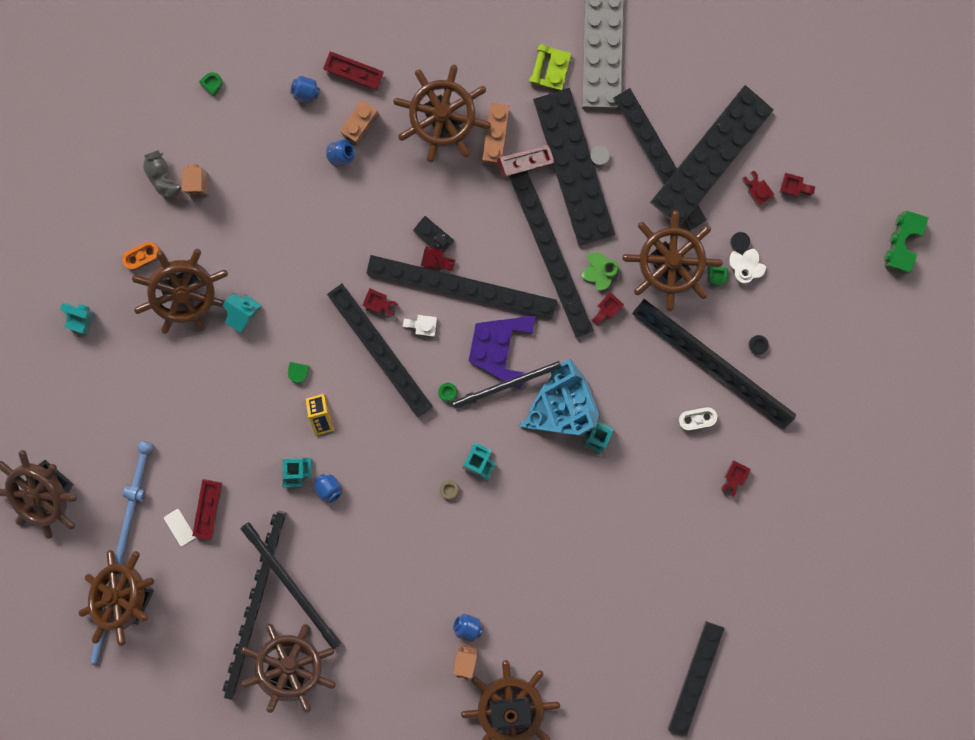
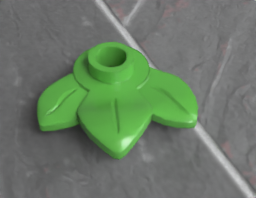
[582,253,619,290]

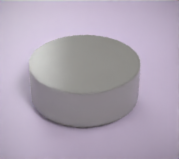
[591,146,610,166]

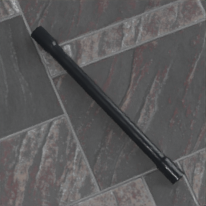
[240,522,341,649]

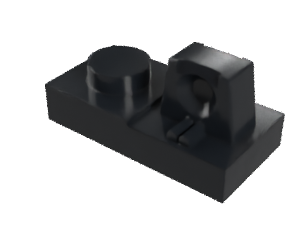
[413,216,454,253]

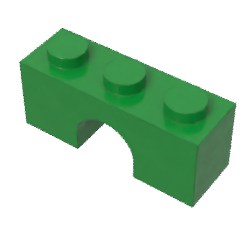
[884,210,929,274]

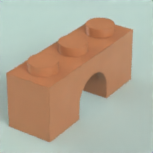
[482,103,510,166]

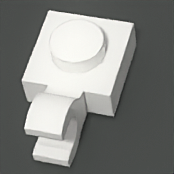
[403,315,437,336]

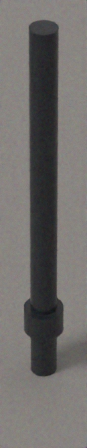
[452,361,562,408]

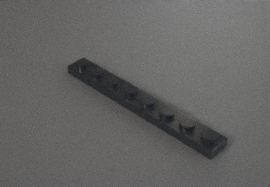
[613,88,707,231]
[327,283,433,418]

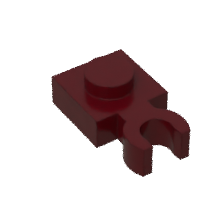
[742,170,775,206]
[362,288,399,316]
[721,460,751,496]

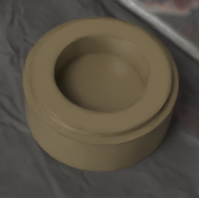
[440,480,459,499]

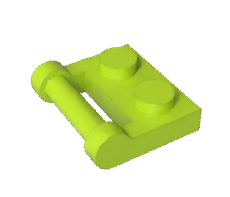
[529,44,571,91]

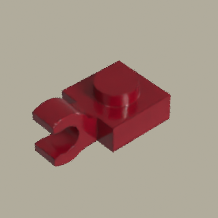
[779,173,815,197]
[420,246,456,271]
[592,292,624,325]

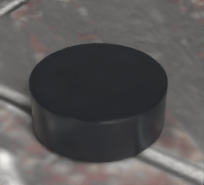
[730,232,750,252]
[748,335,769,354]

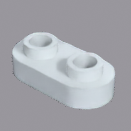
[678,407,717,430]

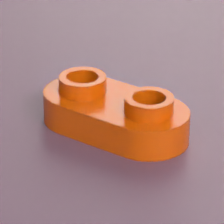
[122,242,160,270]

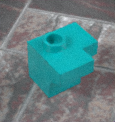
[223,293,261,333]
[60,302,95,334]
[582,420,613,454]
[462,442,496,481]
[282,458,311,488]

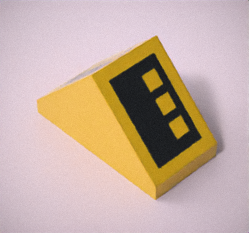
[306,394,334,436]

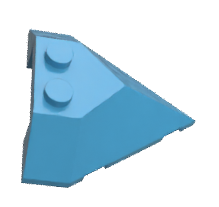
[519,359,599,436]

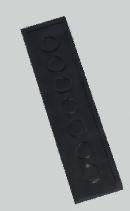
[649,85,774,227]
[533,88,615,245]

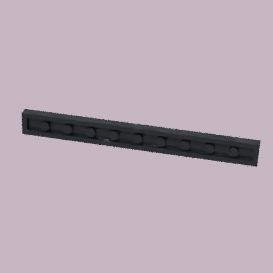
[508,171,594,338]
[366,255,557,318]
[632,299,797,429]
[222,510,287,700]

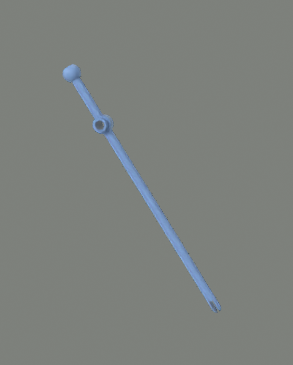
[90,441,153,665]

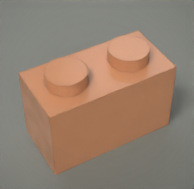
[340,99,379,145]
[182,164,209,196]
[453,645,477,680]

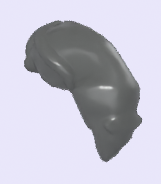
[143,150,181,197]

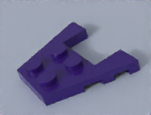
[468,316,536,389]

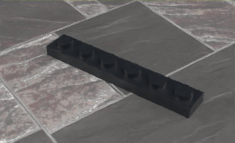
[667,621,725,737]

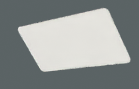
[164,509,196,546]

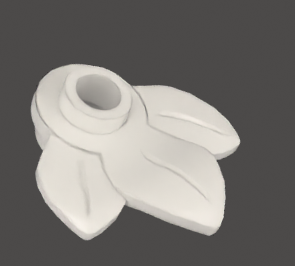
[729,249,766,284]

